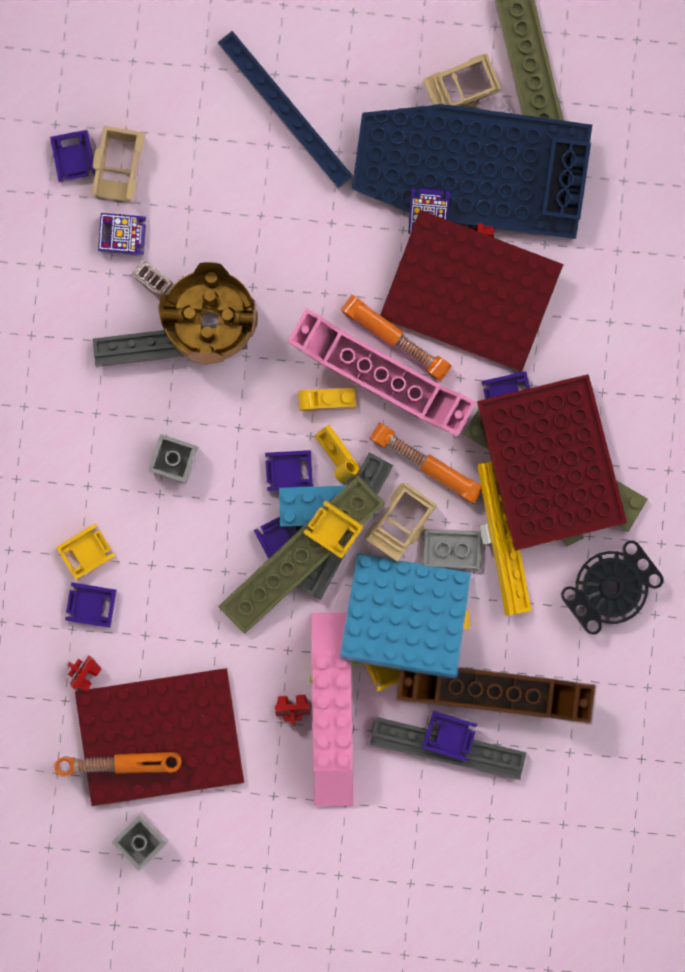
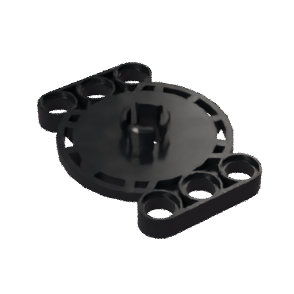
[561,540,664,635]

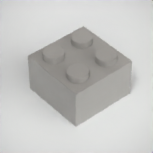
[148,434,199,484]
[112,813,168,871]

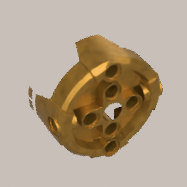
[158,262,258,365]

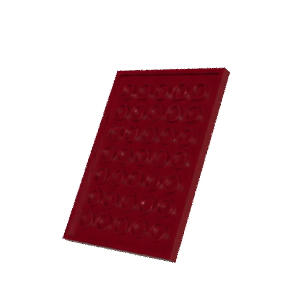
[380,210,564,372]
[477,374,627,551]
[75,668,244,806]

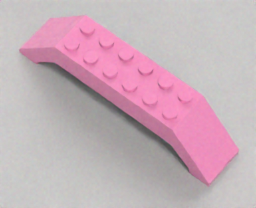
[287,308,476,436]
[312,612,353,806]

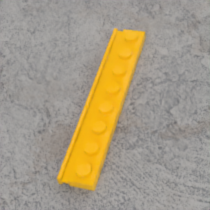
[477,462,532,616]

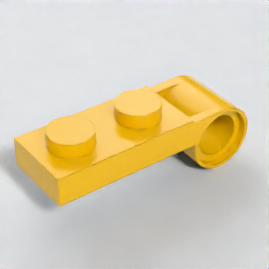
[298,388,356,411]
[314,424,359,483]

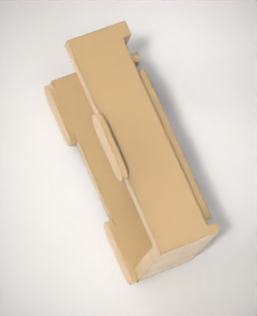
[423,54,501,108]
[92,126,145,203]
[364,483,437,562]

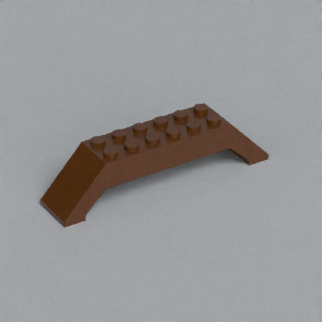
[396,667,596,724]

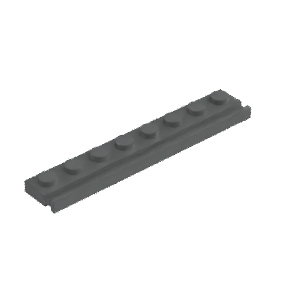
[93,323,248,367]
[296,452,393,600]
[370,717,527,780]

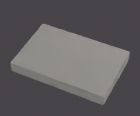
[423,529,482,570]

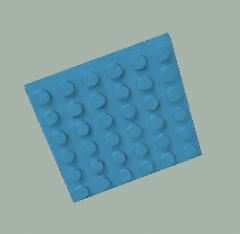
[340,553,471,678]

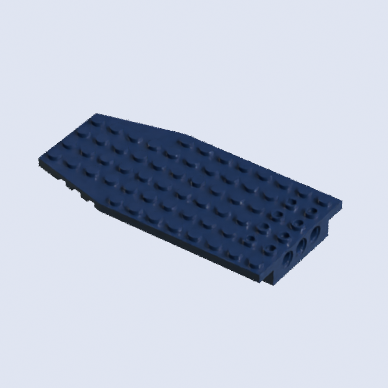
[352,104,593,239]

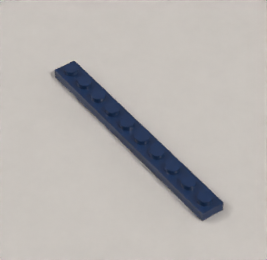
[218,31,353,189]

